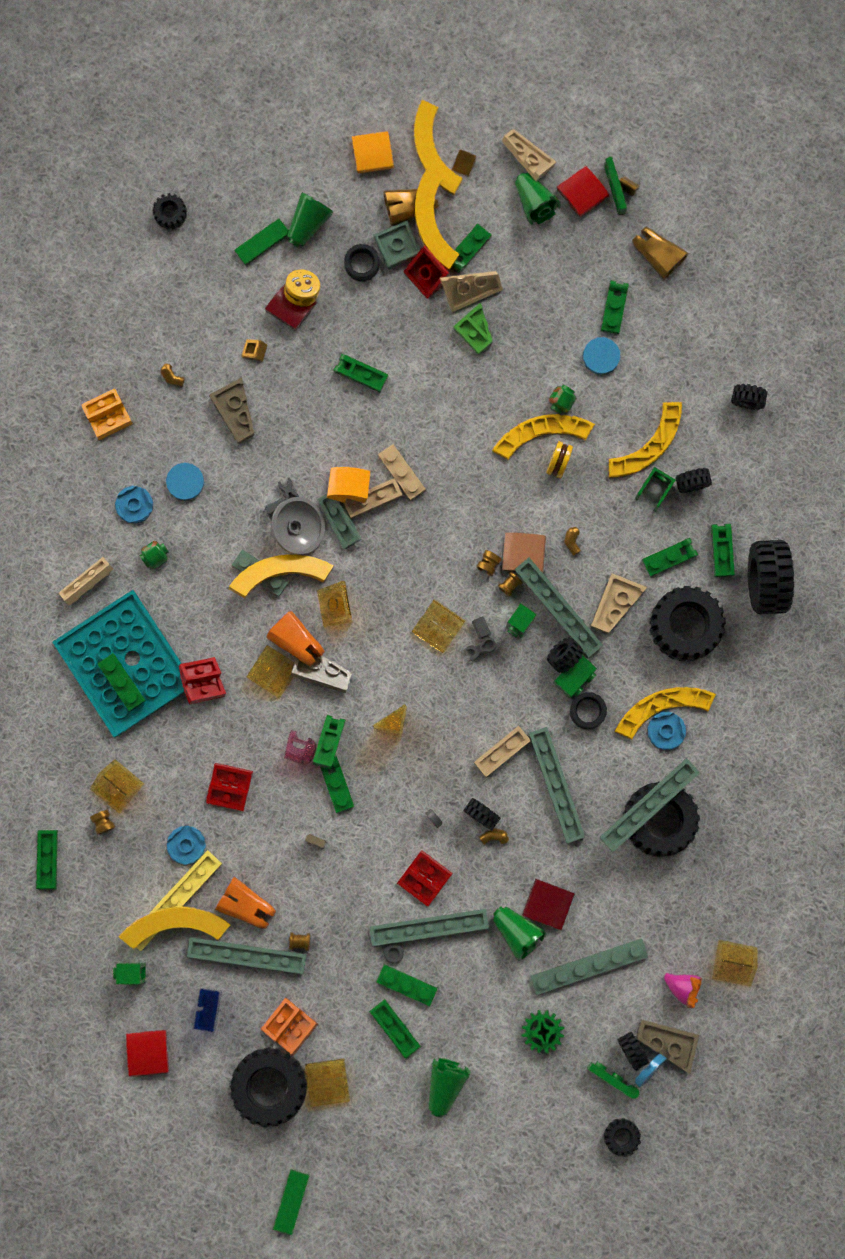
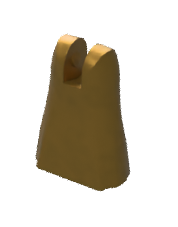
[383,188,439,226]
[632,227,689,280]

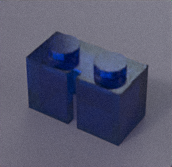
[193,988,222,1032]

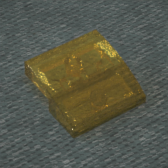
[412,599,466,653]
[246,645,294,699]
[305,1058,350,1107]

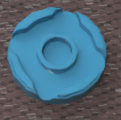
[583,337,620,375]
[166,463,204,501]
[115,486,153,523]
[647,712,686,750]
[167,826,206,865]
[635,1054,667,1088]

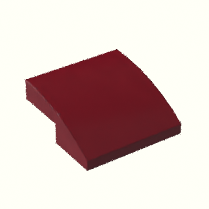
[265,284,317,331]
[522,879,575,930]

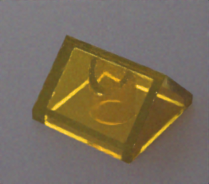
[317,581,353,627]
[373,704,407,737]
[90,759,144,814]
[712,940,758,986]

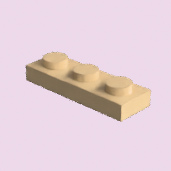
[378,444,426,501]
[343,478,403,519]
[59,557,114,606]
[474,726,531,777]

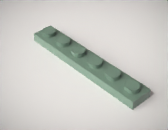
[514,557,603,658]
[528,727,585,844]
[599,758,700,852]
[369,909,489,946]
[187,937,307,974]
[530,938,648,995]

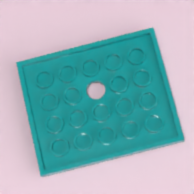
[52,590,185,738]

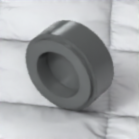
[425,809,443,828]
[384,944,404,964]

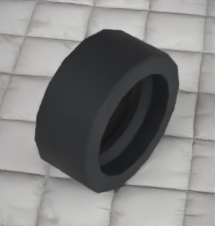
[344,244,380,282]
[570,692,607,729]

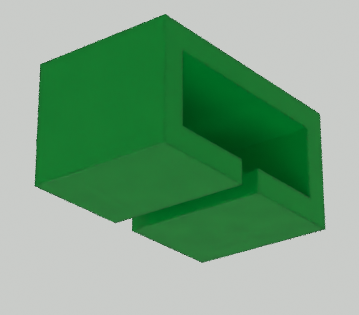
[506,603,537,638]
[553,655,597,698]
[113,962,146,984]

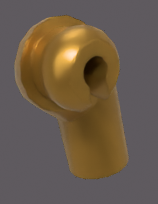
[160,363,185,387]
[564,527,581,556]
[479,828,509,845]

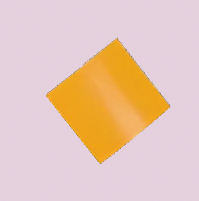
[352,131,394,174]
[81,388,133,440]
[327,467,370,503]

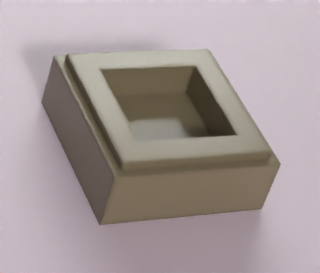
[305,834,326,848]

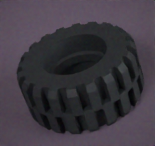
[747,540,794,615]
[649,586,726,662]
[623,781,700,857]
[230,1047,307,1128]

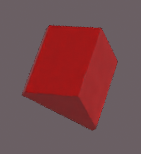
[403,246,450,299]

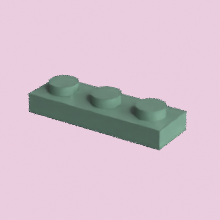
[317,494,362,549]
[232,549,290,597]

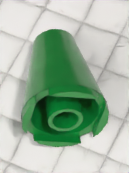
[515,173,561,225]
[287,192,333,247]
[493,906,547,961]
[428,1058,471,1117]

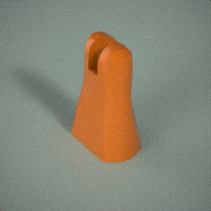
[266,611,325,666]
[215,877,276,929]

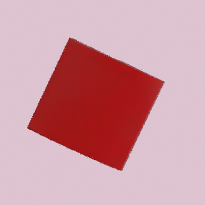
[557,166,610,217]
[179,657,226,705]
[206,763,253,811]
[397,850,453,907]
[126,1030,169,1077]

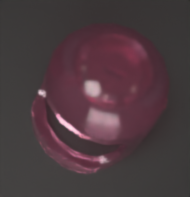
[284,730,317,765]

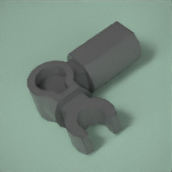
[264,478,299,518]
[466,616,496,660]

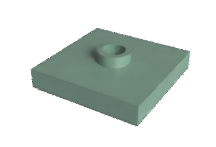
[373,221,421,270]

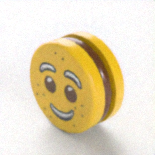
[284,269,320,306]
[546,441,573,479]

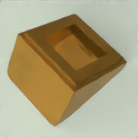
[452,149,476,177]
[620,176,640,196]
[242,339,267,362]

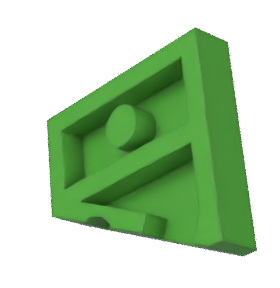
[453,303,493,355]

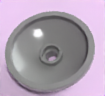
[271,497,325,555]

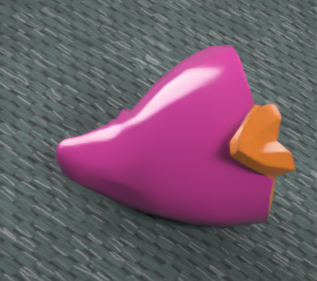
[664,973,702,1008]

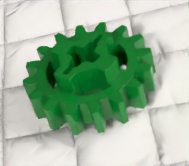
[521,1009,564,1053]

